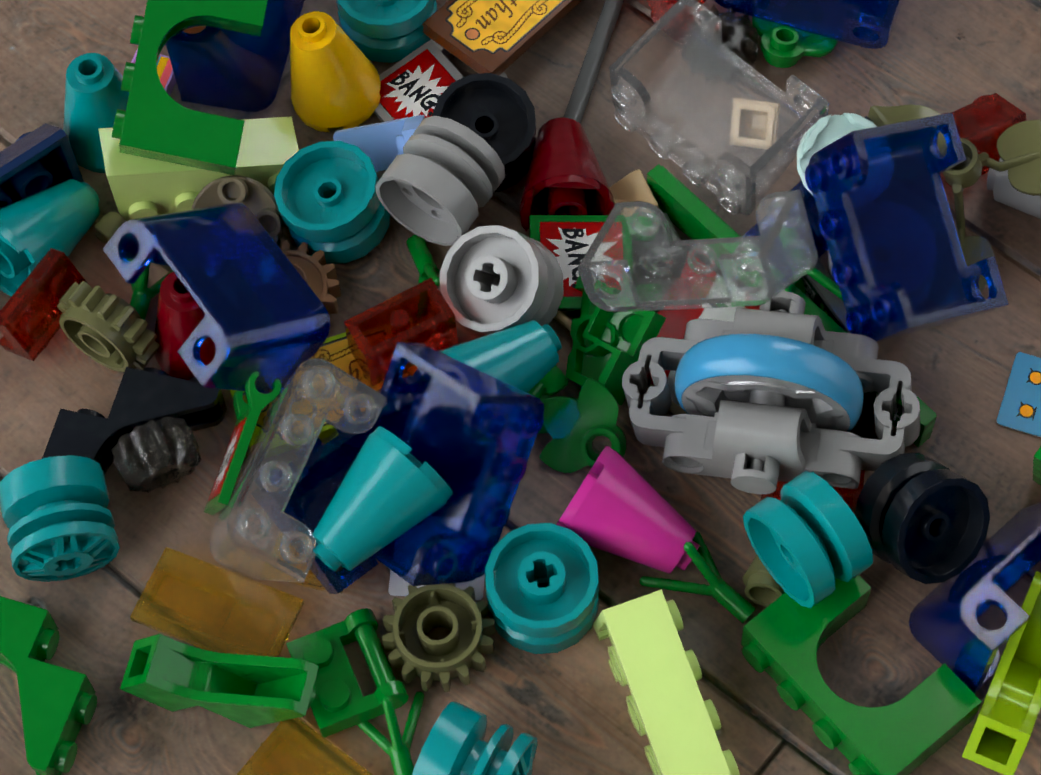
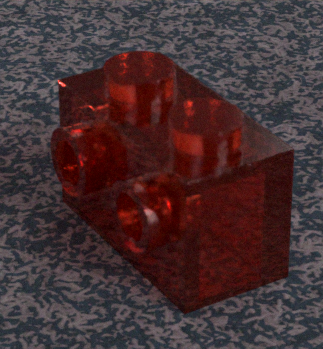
[344,278,458,386]

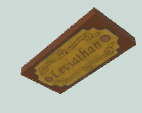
[423,0,582,75]

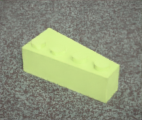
[98,116,299,224]
[593,589,740,775]

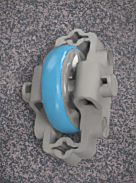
[622,290,921,494]

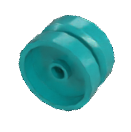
[336,0,438,63]
[274,141,391,264]
[743,471,873,609]
[485,523,599,654]

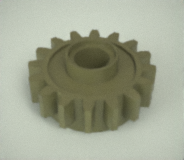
[57,281,160,372]
[382,578,495,692]

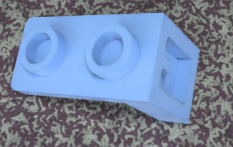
[333,114,425,172]

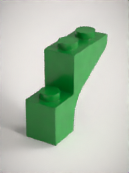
[0,596,97,775]
[120,634,319,728]

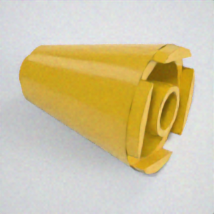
[290,11,381,132]

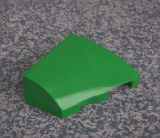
[566,274,666,405]

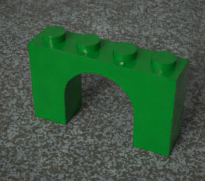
[112,0,268,175]
[741,575,982,775]

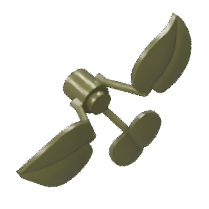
[868,104,1041,311]

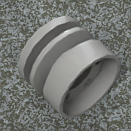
[375,116,505,246]

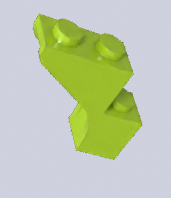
[962,571,1041,775]

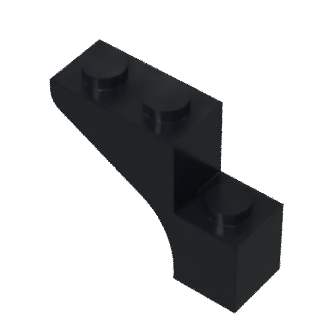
[42,367,227,476]

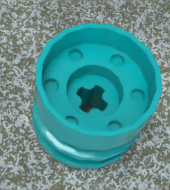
[0,455,120,582]
[412,701,538,775]

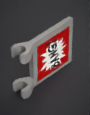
[374,39,507,122]

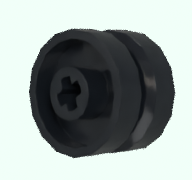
[432,73,536,192]
[855,453,990,584]

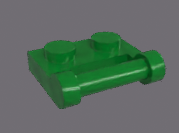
[286,608,409,738]

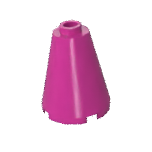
[556,445,700,574]

